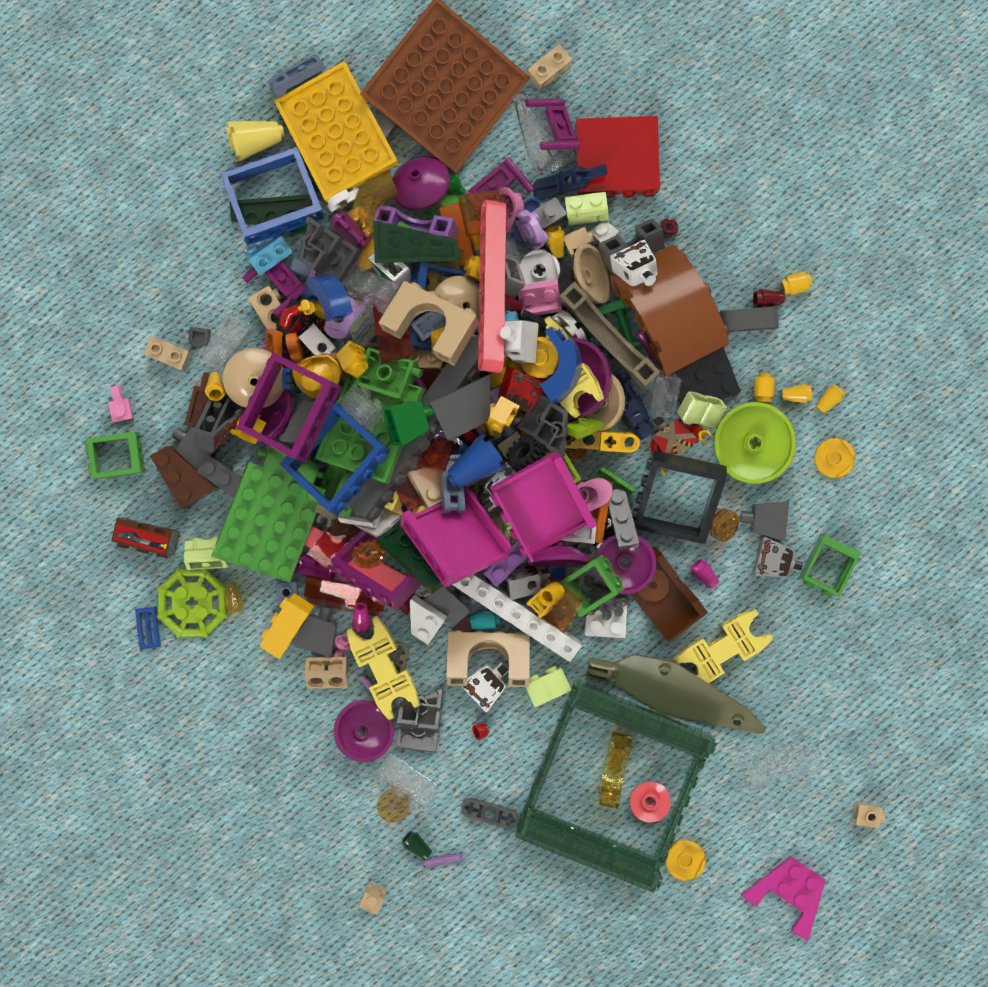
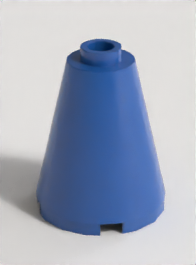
[447,433,507,488]

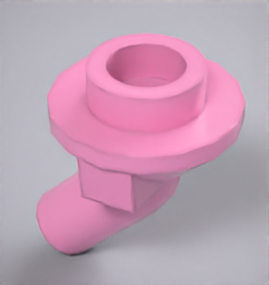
[332,635,351,657]

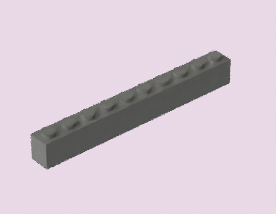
[348,337,480,522]

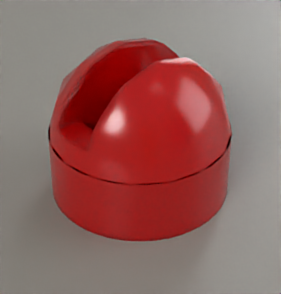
[472,722,490,740]

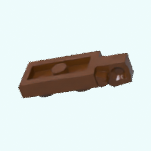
[185,372,210,427]

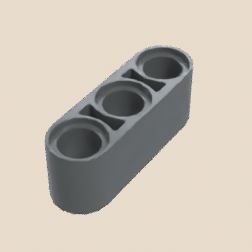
[719,307,779,332]

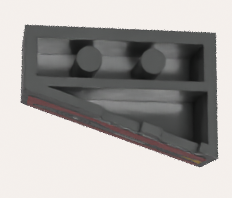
[193,393,246,452]

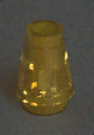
[224,583,245,614]

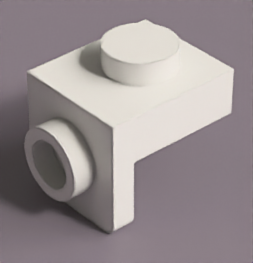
[590,221,625,243]

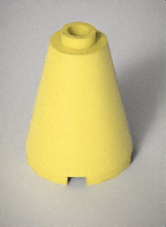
[226,121,284,162]

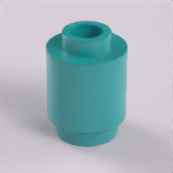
[470,609,500,631]

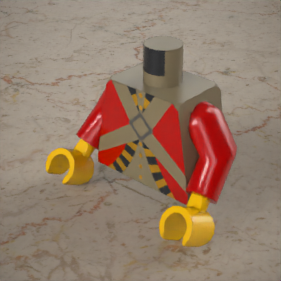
[650,414,713,476]

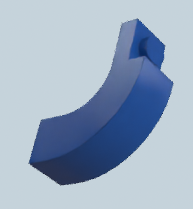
[301,275,353,321]
[540,326,582,404]

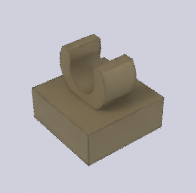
[315,504,338,527]

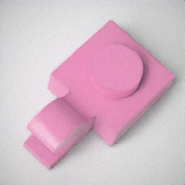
[109,386,134,422]

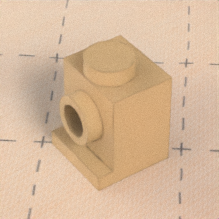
[564,227,595,259]
[851,801,885,829]
[359,882,387,915]

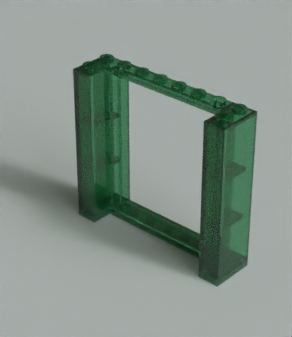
[515,679,717,893]

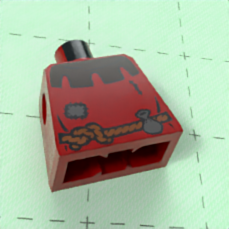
[498,365,544,412]

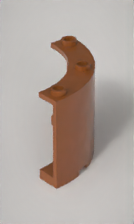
[610,245,729,376]

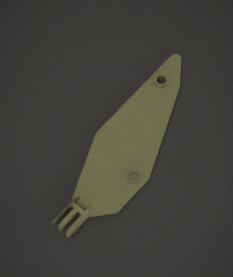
[586,654,766,734]

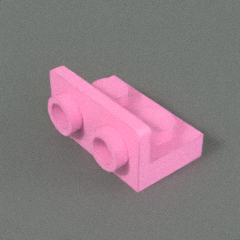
[518,279,562,315]

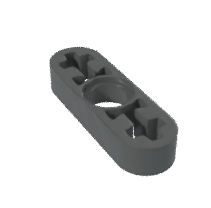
[461,798,519,829]

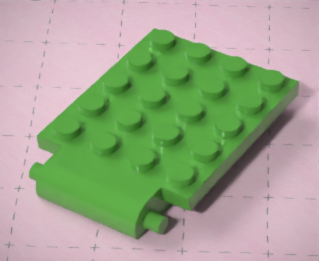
[315,347,426,485]
[211,445,326,583]

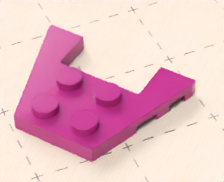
[741,856,826,941]

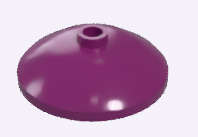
[391,156,450,211]
[257,389,293,444]
[595,535,656,594]
[528,542,590,567]
[333,700,394,762]

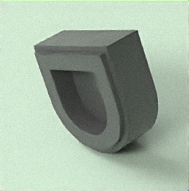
[189,327,211,349]

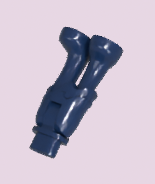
[615,370,655,440]

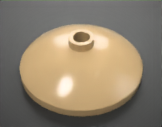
[573,244,612,304]
[434,276,479,334]
[223,348,284,408]
[589,374,625,431]

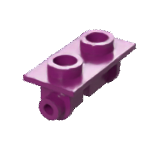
[329,210,373,251]
[294,554,336,583]

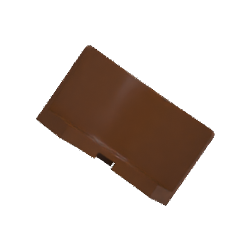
[631,546,708,642]

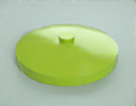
[713,402,796,484]

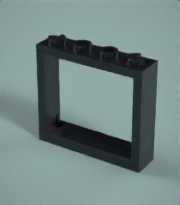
[632,450,727,544]

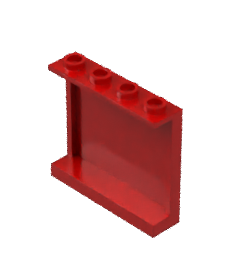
[575,116,660,198]

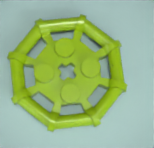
[156,567,229,639]

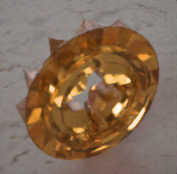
[565,448,587,461]
[352,539,386,568]

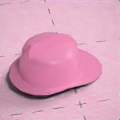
[495,187,524,234]
[575,478,613,511]

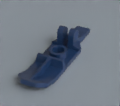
[533,164,608,200]

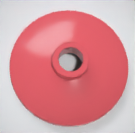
[630,781,671,823]

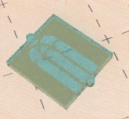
[350,305,377,348]

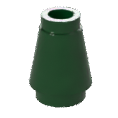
[402,831,432,860]

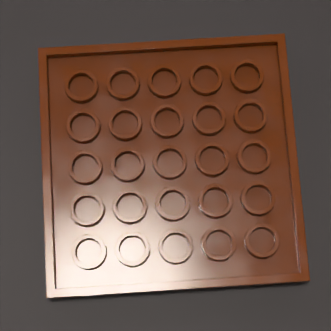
[359,0,530,174]

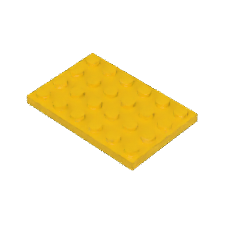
[274,61,399,203]

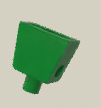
[381,401,435,446]

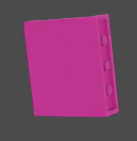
[490,451,597,562]
[400,485,512,588]

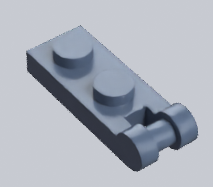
[268,54,325,97]
[439,455,465,513]

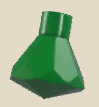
[448,173,466,196]

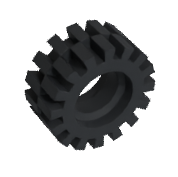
[506,435,546,472]

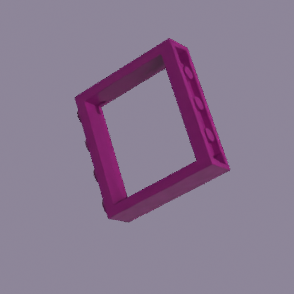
[237,352,342,462]
[331,522,421,611]

